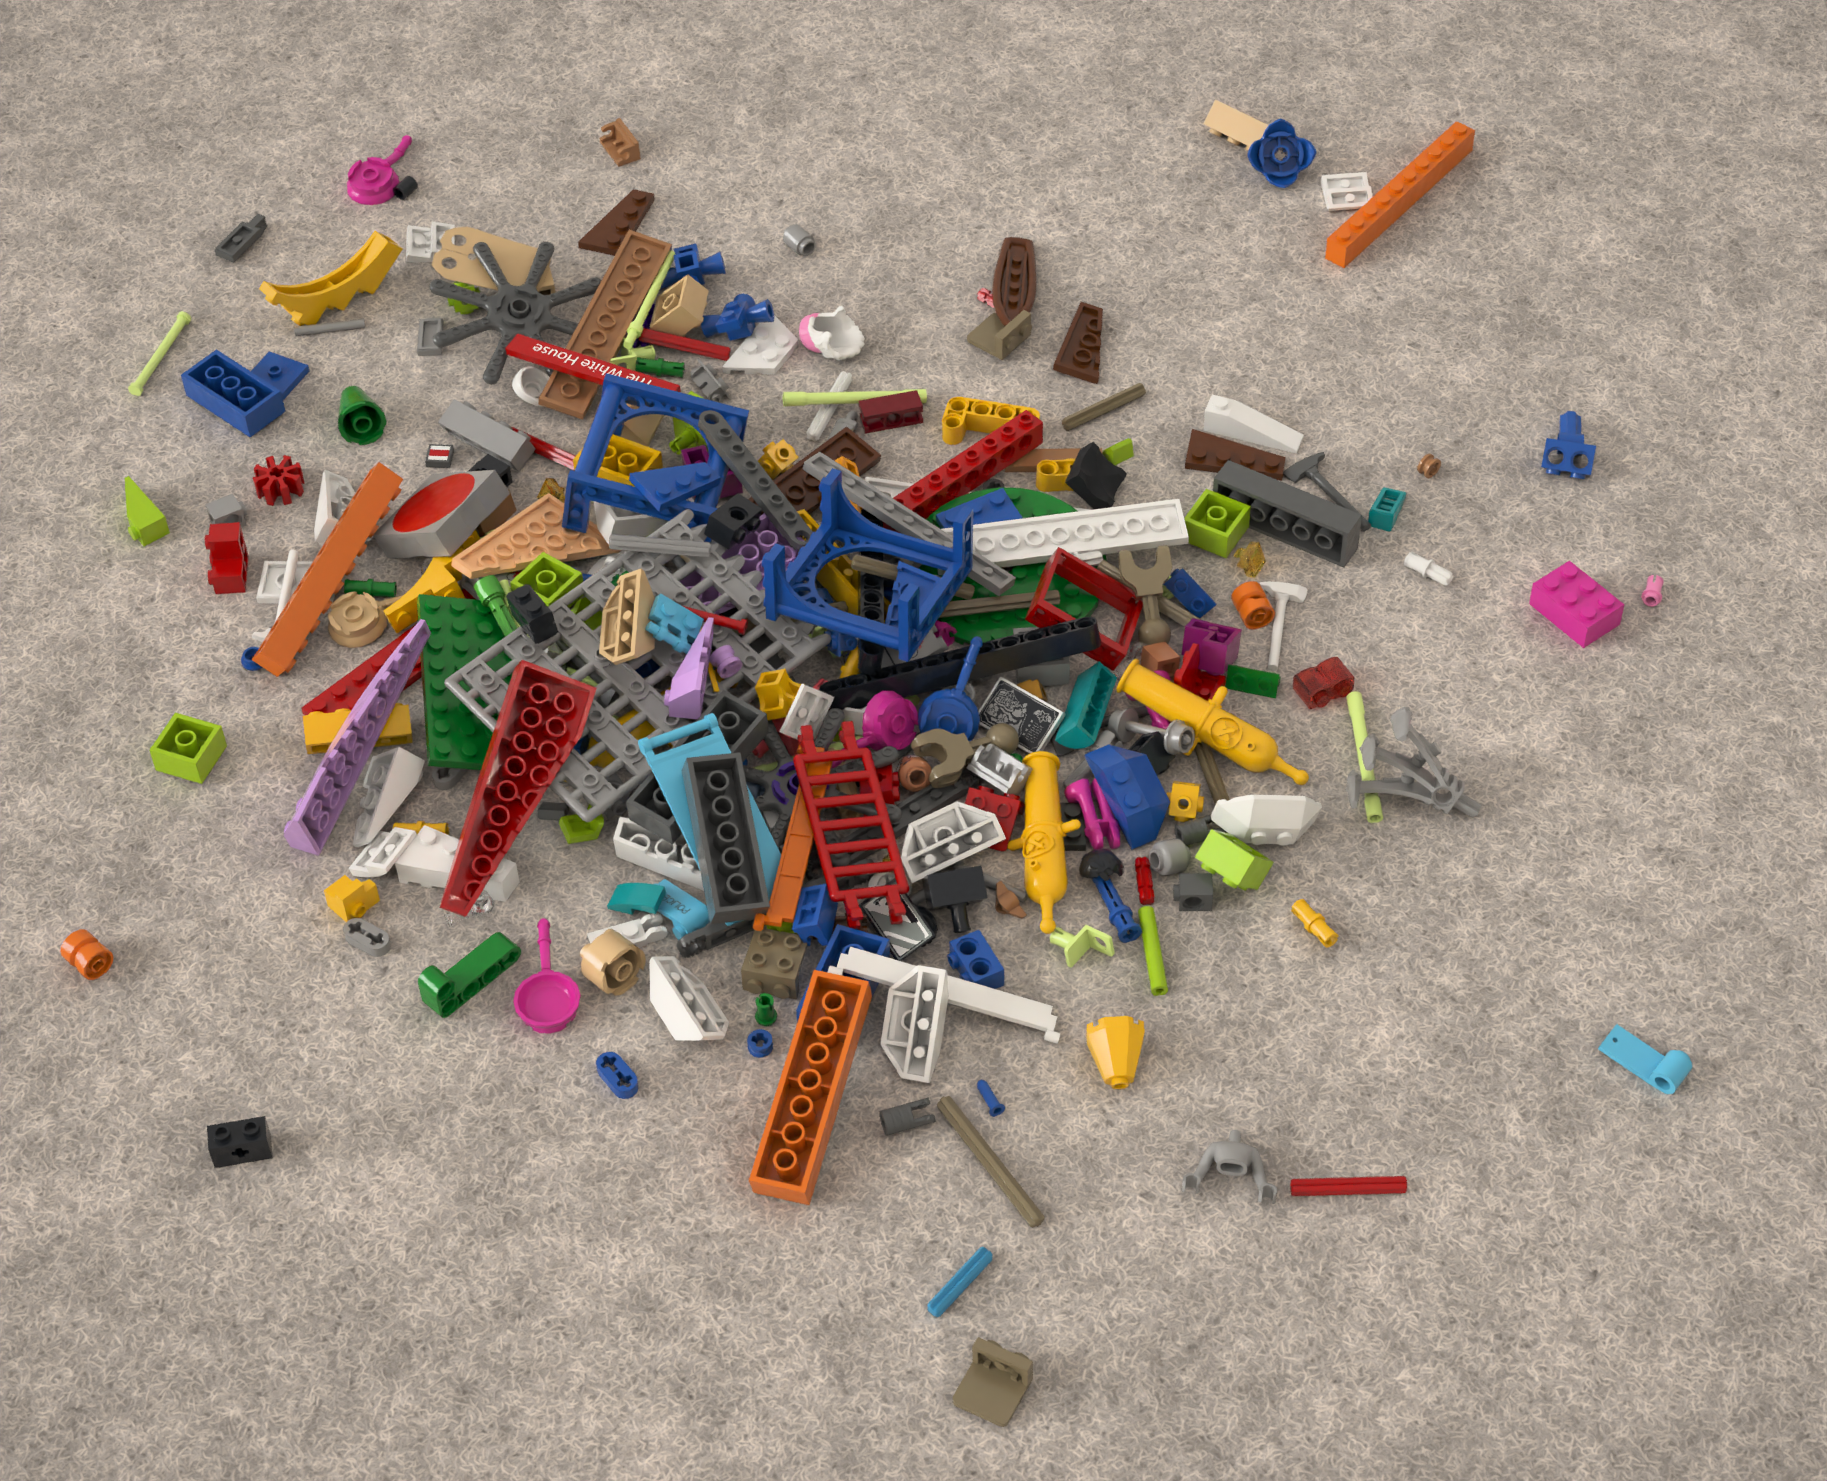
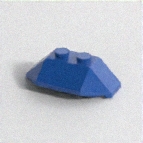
[1084,744,1170,850]

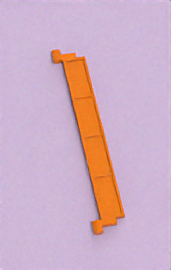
[753,745,833,931]

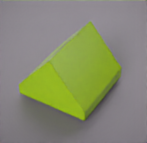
[1102,438,1134,465]

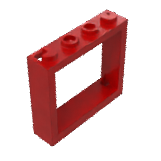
[1025,547,1143,671]

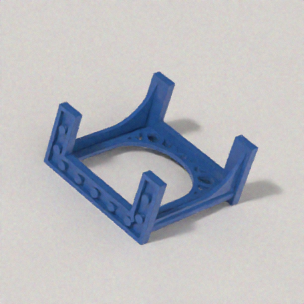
[562,373,749,543]
[762,468,973,662]

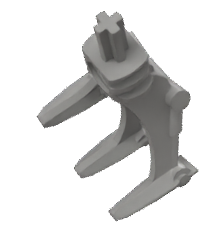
[1346,707,1482,818]

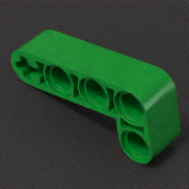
[418,932,521,1018]

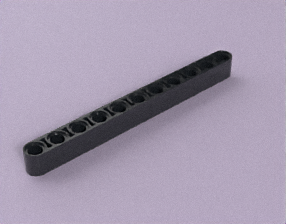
[819,617,1101,711]

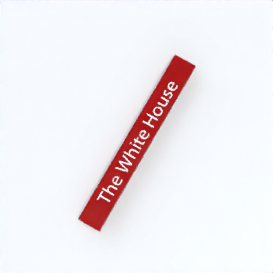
[505,334,681,392]

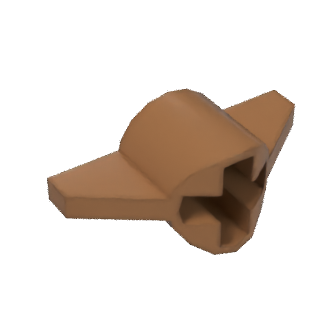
[995,881,1027,919]

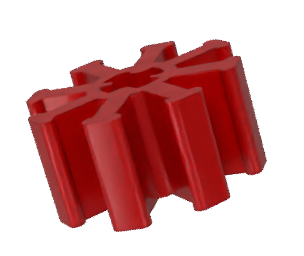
[253,455,305,506]

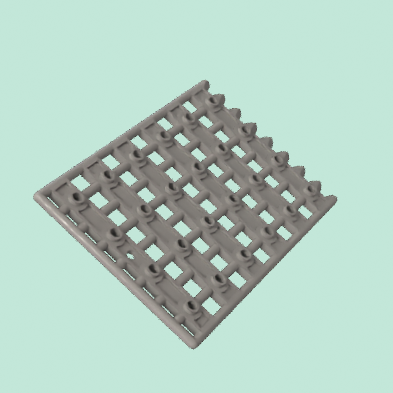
[444,509,831,822]

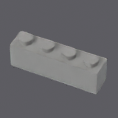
[438,399,536,472]

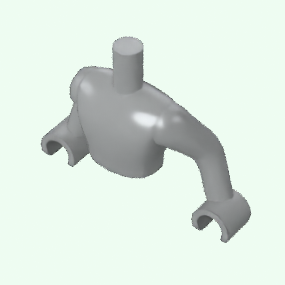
[1182,1130,1277,1204]

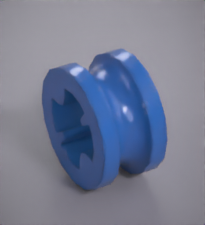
[747,1029,773,1058]

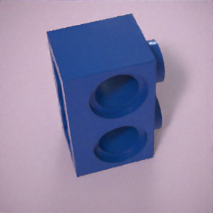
[1541,438,1596,479]
[947,930,1004,989]

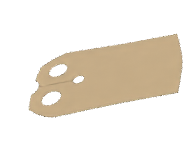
[432,227,551,291]

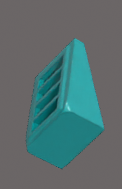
[1368,487,1407,532]

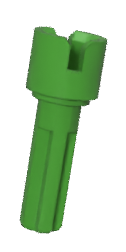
[474,575,518,637]

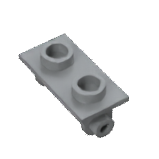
[690,358,731,402]

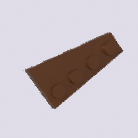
[578,189,655,256]
[1053,302,1103,384]
[1185,429,1286,481]

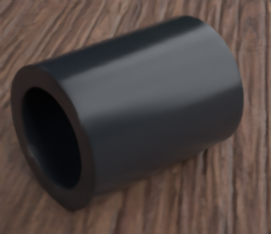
[393,176,418,200]

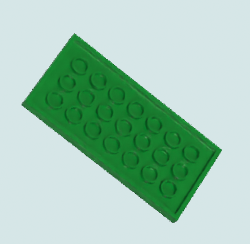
[417,594,513,770]

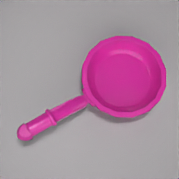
[347,135,412,205]
[831,691,918,768]
[513,918,581,1034]

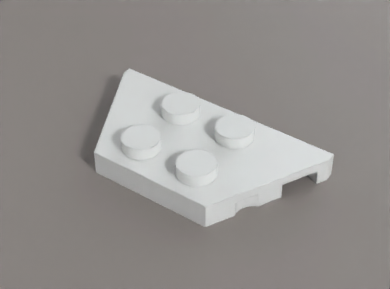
[723,315,799,375]

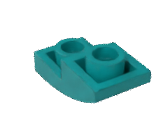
[607,883,666,915]

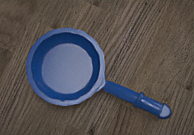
[918,636,983,740]

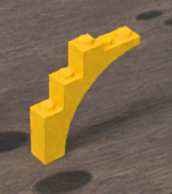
[259,231,403,326]
[383,529,480,633]

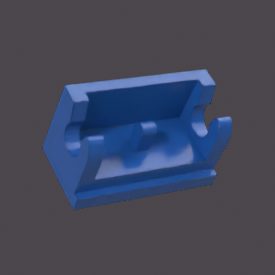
[792,884,838,946]

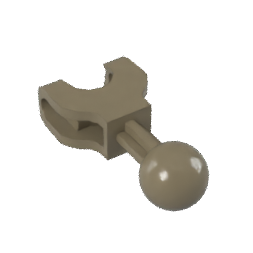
[1118,545,1172,646]
[911,723,1019,788]

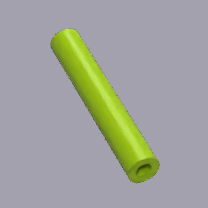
[1138,906,1168,996]

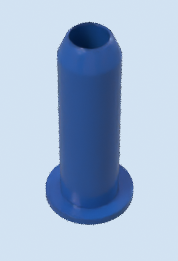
[977,1080,1005,1117]

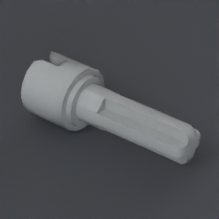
[1063,730,1123,789]

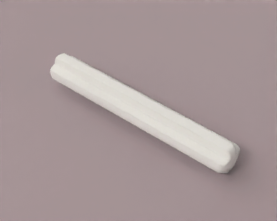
[806,371,852,442]

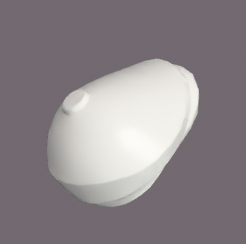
[512,366,550,407]

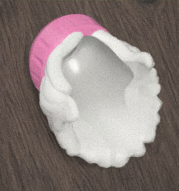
[799,306,865,361]

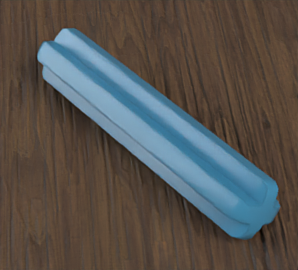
[927,1247,993,1317]

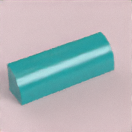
[1055,661,1117,749]

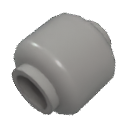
[1149,838,1191,876]

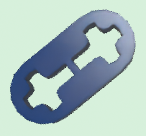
[596,1052,638,1099]

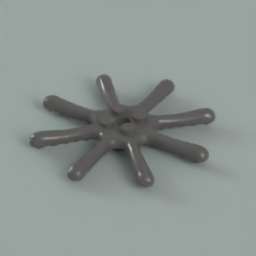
[429,241,602,385]

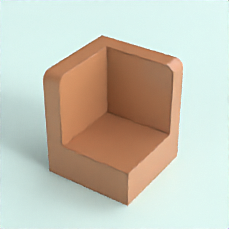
[1141,642,1180,680]

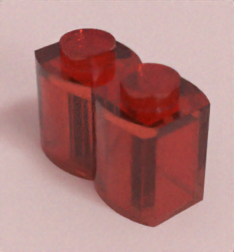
[1293,657,1355,709]

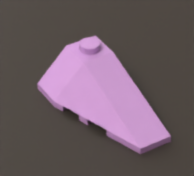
[664,617,714,719]

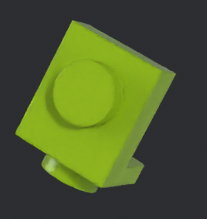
[559,804,604,844]

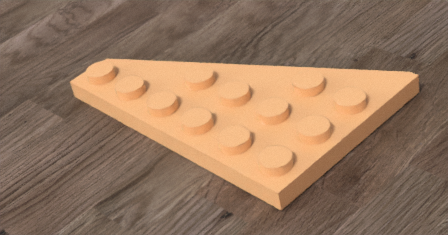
[451,493,621,579]

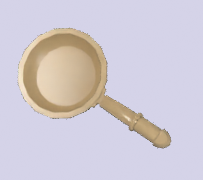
[328,590,409,648]

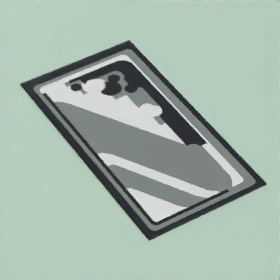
[859,878,936,961]

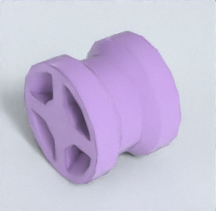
[709,645,742,678]

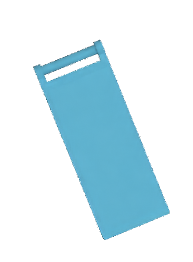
[638,713,781,926]

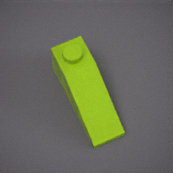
[125,476,170,547]

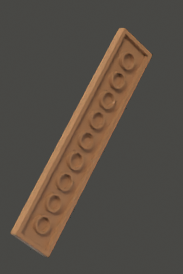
[538,230,672,420]

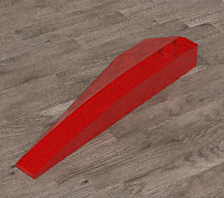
[439,660,597,917]

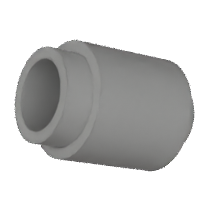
[783,224,816,256]

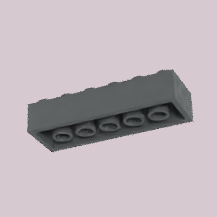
[1213,460,1362,568]
[626,690,769,845]
[682,752,770,924]

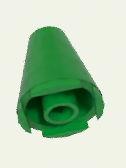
[338,386,387,445]

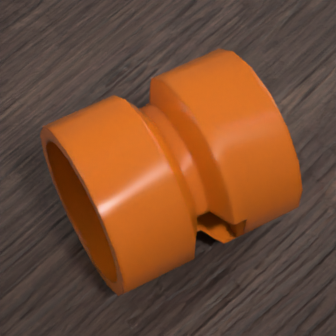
[1231,581,1275,630]
[60,929,114,980]

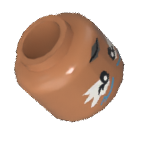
[896,754,932,792]

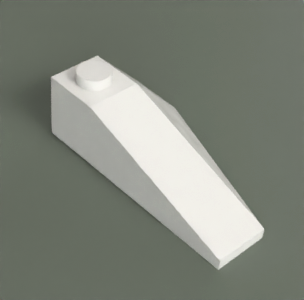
[1204,395,1304,454]
[314,470,373,546]
[353,747,425,847]

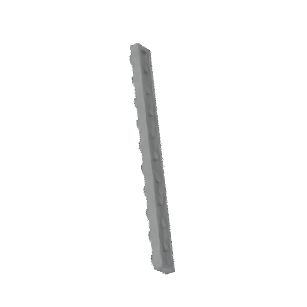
[803,452,1016,596]

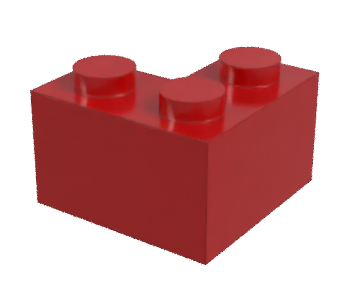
[205,522,249,594]

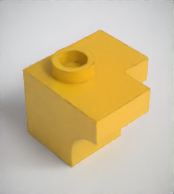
[755,669,801,720]
[324,875,380,922]

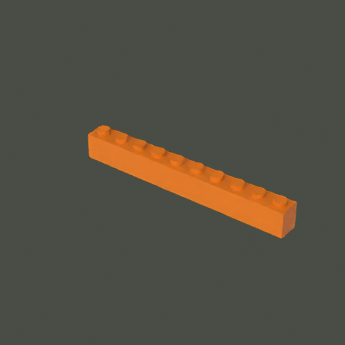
[1325,121,1475,268]
[252,462,403,677]

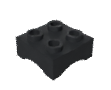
[1065,442,1127,509]

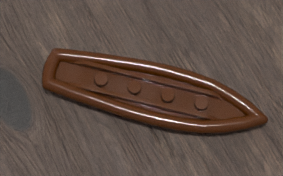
[992,237,1037,327]

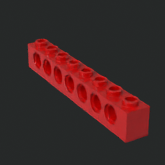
[883,410,1043,534]

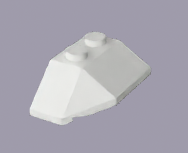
[1211,795,1322,846]
[900,801,1006,883]
[650,956,729,1040]
[881,965,949,1083]

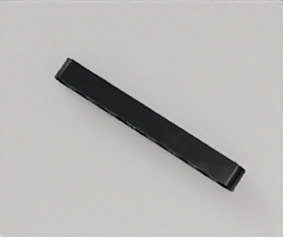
[858,509,884,675]

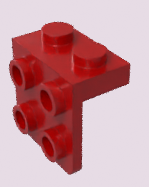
[1174,643,1226,701]
[965,786,1025,852]

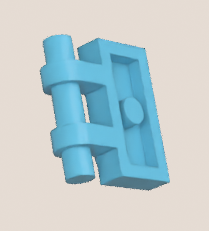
[645,593,704,654]

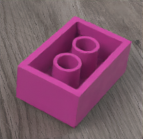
[1529,560,1624,648]

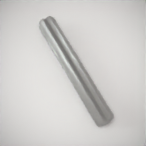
[609,534,711,557]

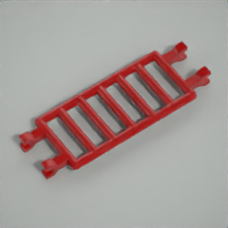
[793,721,909,929]

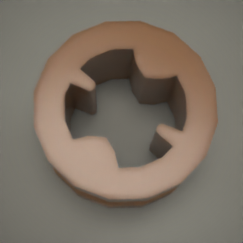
[1417,453,1441,479]

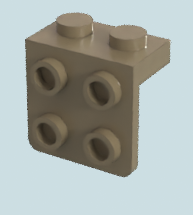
[967,310,1032,360]
[741,928,808,1000]
[952,1337,1033,1427]

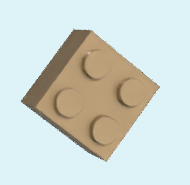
[650,275,709,337]

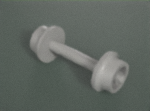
[1108,708,1195,755]

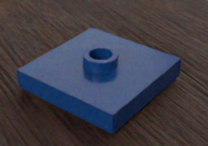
[251,351,309,400]

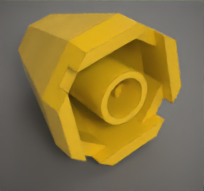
[1086,1016,1145,1089]

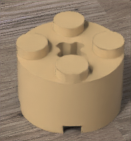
[580,929,646,996]

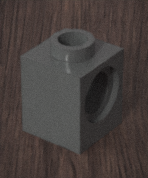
[1173,873,1213,911]

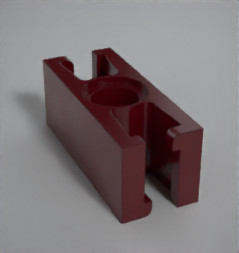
[859,390,923,434]

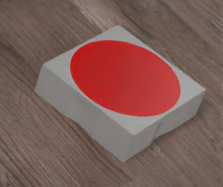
[373,470,510,558]

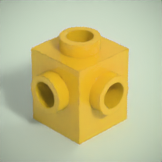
[758,439,799,480]
[1166,781,1204,822]

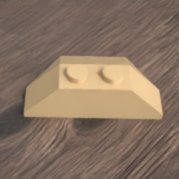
[599,568,656,665]

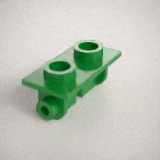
[1225,664,1281,699]

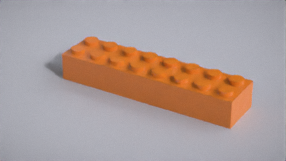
[749,970,872,1205]

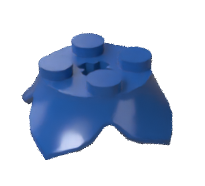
[1247,118,1317,188]

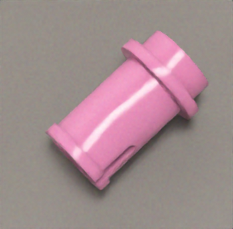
[1641,575,1664,607]

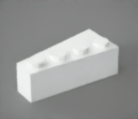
[613,817,704,891]
[395,825,520,902]

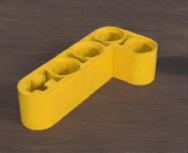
[942,397,1040,445]

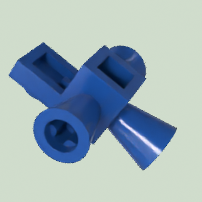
[659,243,726,291]
[701,294,774,341]

